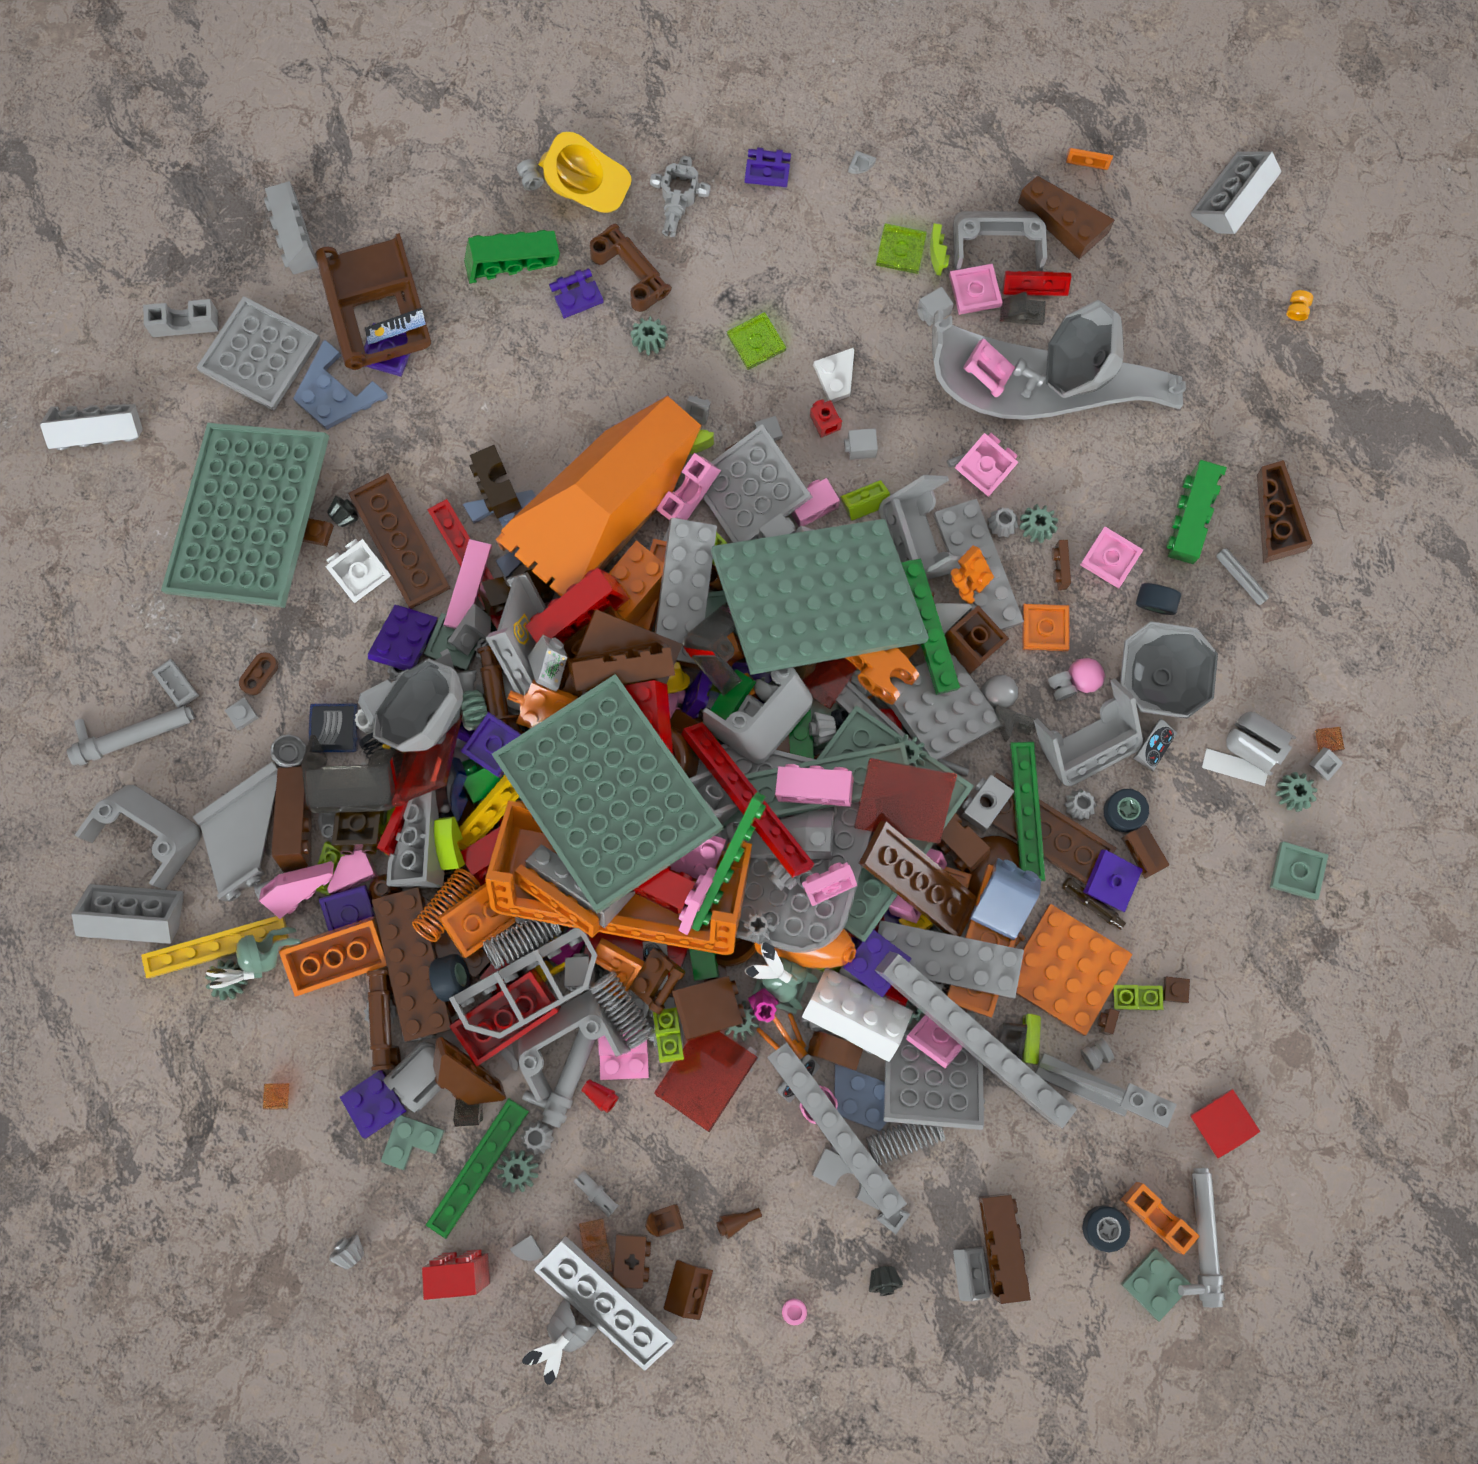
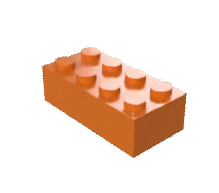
[608,540,664,624]
[279,916,387,997]

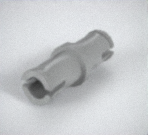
[574,1170,619,1217]

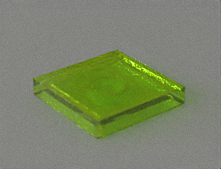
[876,223,927,274]
[727,312,786,370]

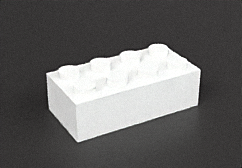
[802,968,913,1062]

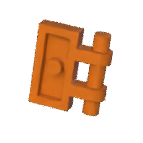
[951,545,994,604]

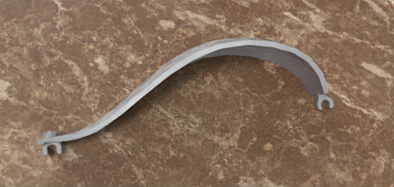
[932,310,1186,420]

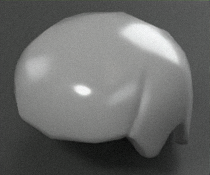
[981,675,1018,711]
[754,677,780,703]
[271,734,307,768]

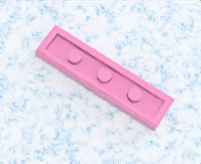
[444,539,492,629]

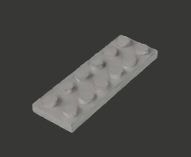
[934,499,1024,630]
[655,518,717,664]
[878,920,1024,999]
[534,1236,677,1371]

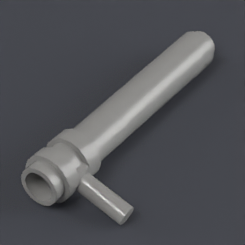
[67,706,195,766]
[523,1028,596,1128]
[1178,1168,1225,1308]

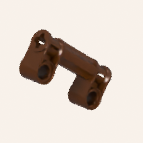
[590,223,672,312]
[477,646,530,735]
[367,970,401,1071]

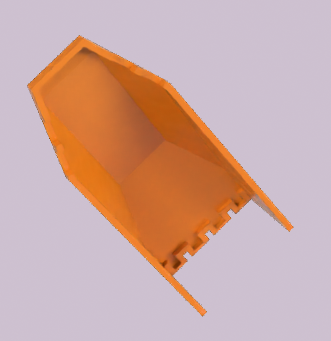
[495,396,701,596]

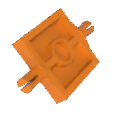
[507,679,578,729]

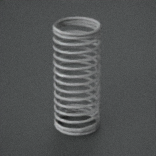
[483,919,562,969]
[589,971,655,1049]
[866,1123,945,1166]

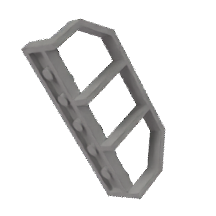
[449,928,597,1039]

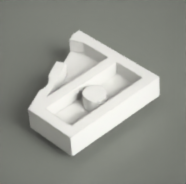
[813,348,854,403]

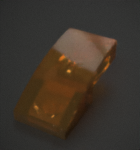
[579,1218,613,1273]

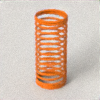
[412,868,481,942]

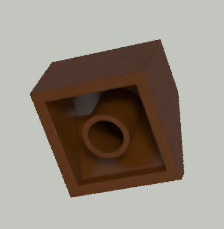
[944,605,1009,675]

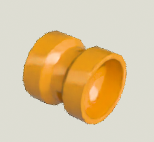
[1286,290,1314,321]

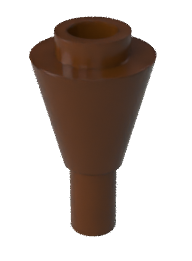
[716,1207,762,1239]

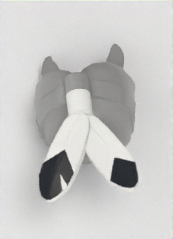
[522,1299,598,1385]

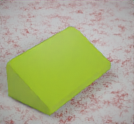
[840,480,890,521]
[1020,1014,1041,1064]

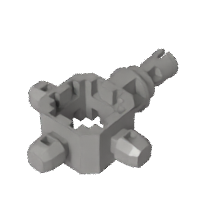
[650,156,711,237]

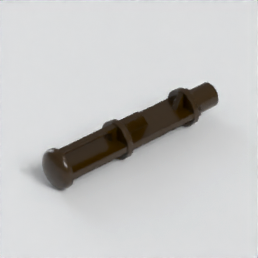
[1062,878,1126,930]

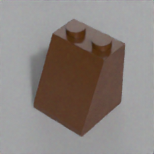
[672,976,746,1041]

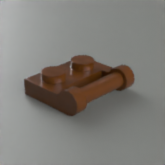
[629,948,686,1014]

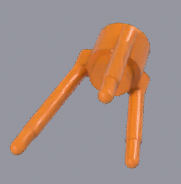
[756,1013,808,1060]

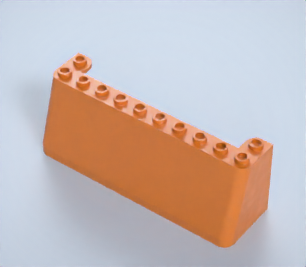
[485,801,752,955]

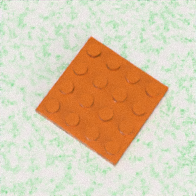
[1016,904,1133,1036]

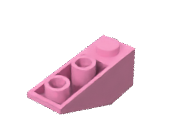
[259,861,334,919]

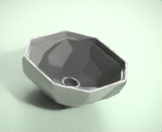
[1046,300,1124,398]
[1120,621,1218,719]
[373,659,463,752]

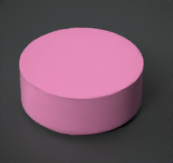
[782,1298,807,1325]

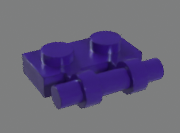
[745,147,791,188]
[549,268,604,319]

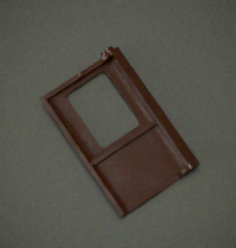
[315,233,431,370]

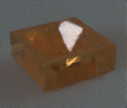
[1315,727,1345,752]
[263,1083,290,1110]

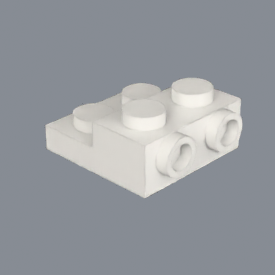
[325,539,391,603]

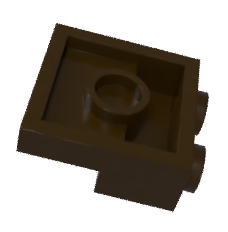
[331,798,386,855]

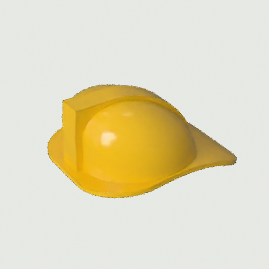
[538,132,632,213]

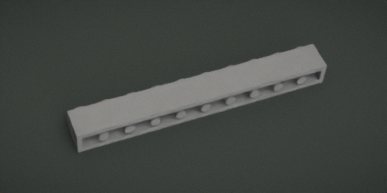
[875,951,1077,1129]

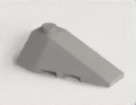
[387,787,444,889]
[745,811,834,859]

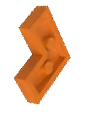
[590,938,645,999]

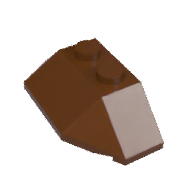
[433,1037,506,1105]

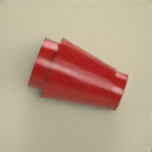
[581,1079,619,1113]

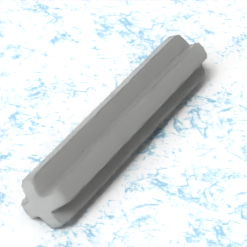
[1216,548,1269,605]

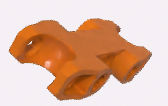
[845,648,920,705]

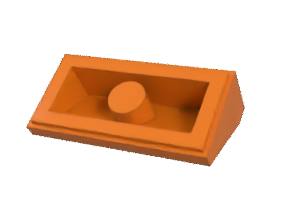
[1066,148,1113,170]

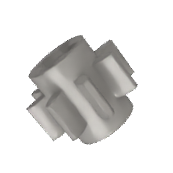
[768,861,798,891]
[743,911,776,944]

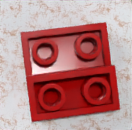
[1190,1089,1261,1158]

